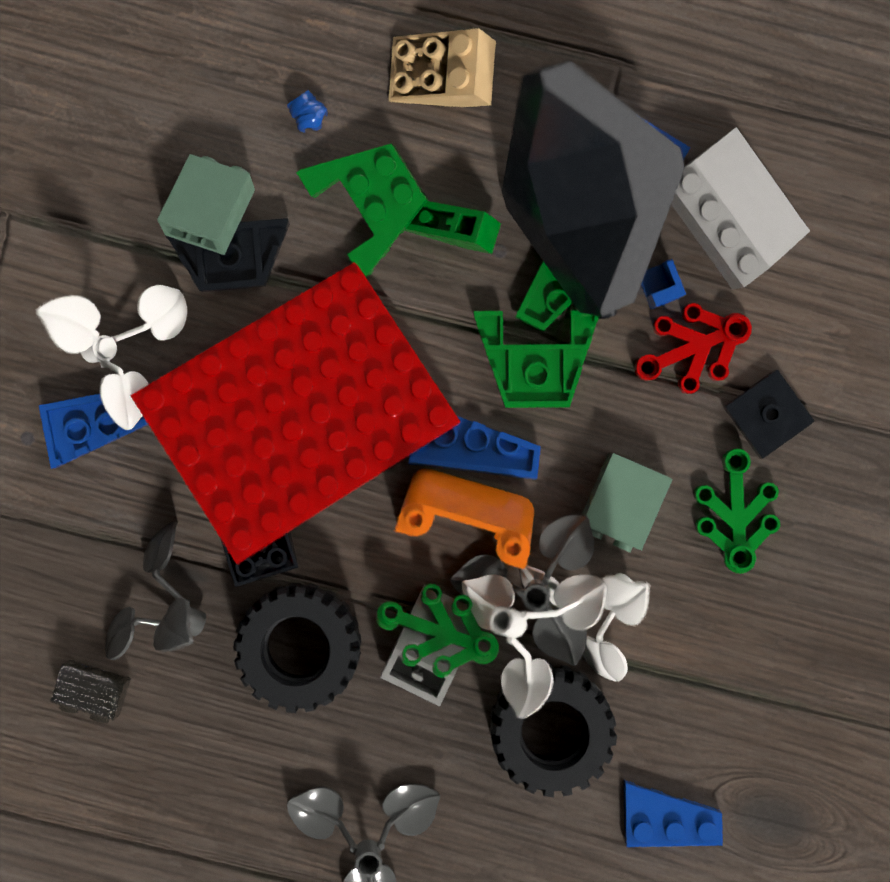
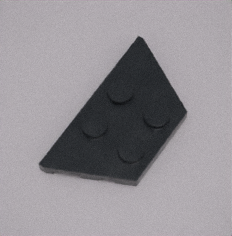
[164,218,290,292]

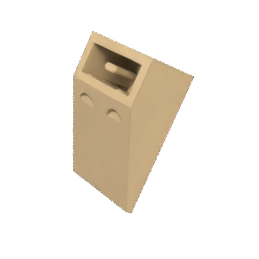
[388,28,496,107]

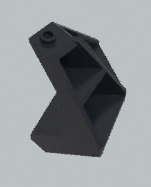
[502,62,685,319]

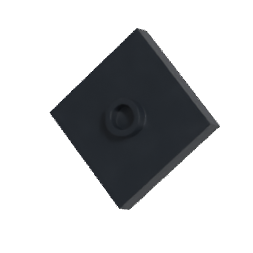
[723,369,815,459]

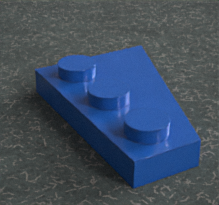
[624,780,723,847]

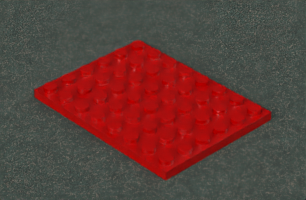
[130,262,460,565]

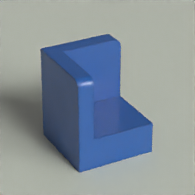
[641,258,686,310]

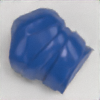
[287,90,328,132]

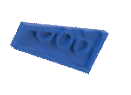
[39,394,148,469]

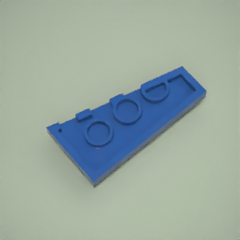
[409,416,541,480]

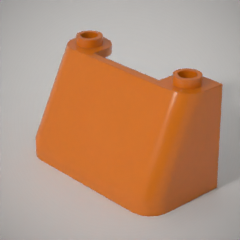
[395,468,534,569]

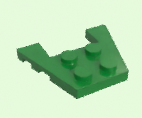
[296,144,428,278]
[474,310,599,408]

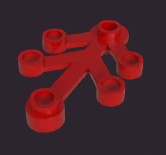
[634,303,752,394]

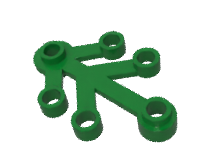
[694,449,780,574]
[376,584,499,678]

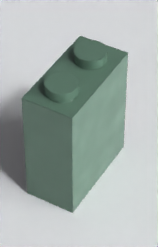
[157,154,255,255]
[582,453,673,553]

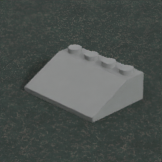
[671,127,810,289]

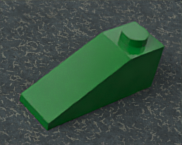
[405,201,501,254]

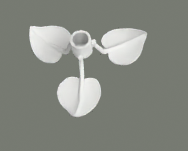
[36,285,187,430]
[520,565,649,682]
[462,575,607,718]

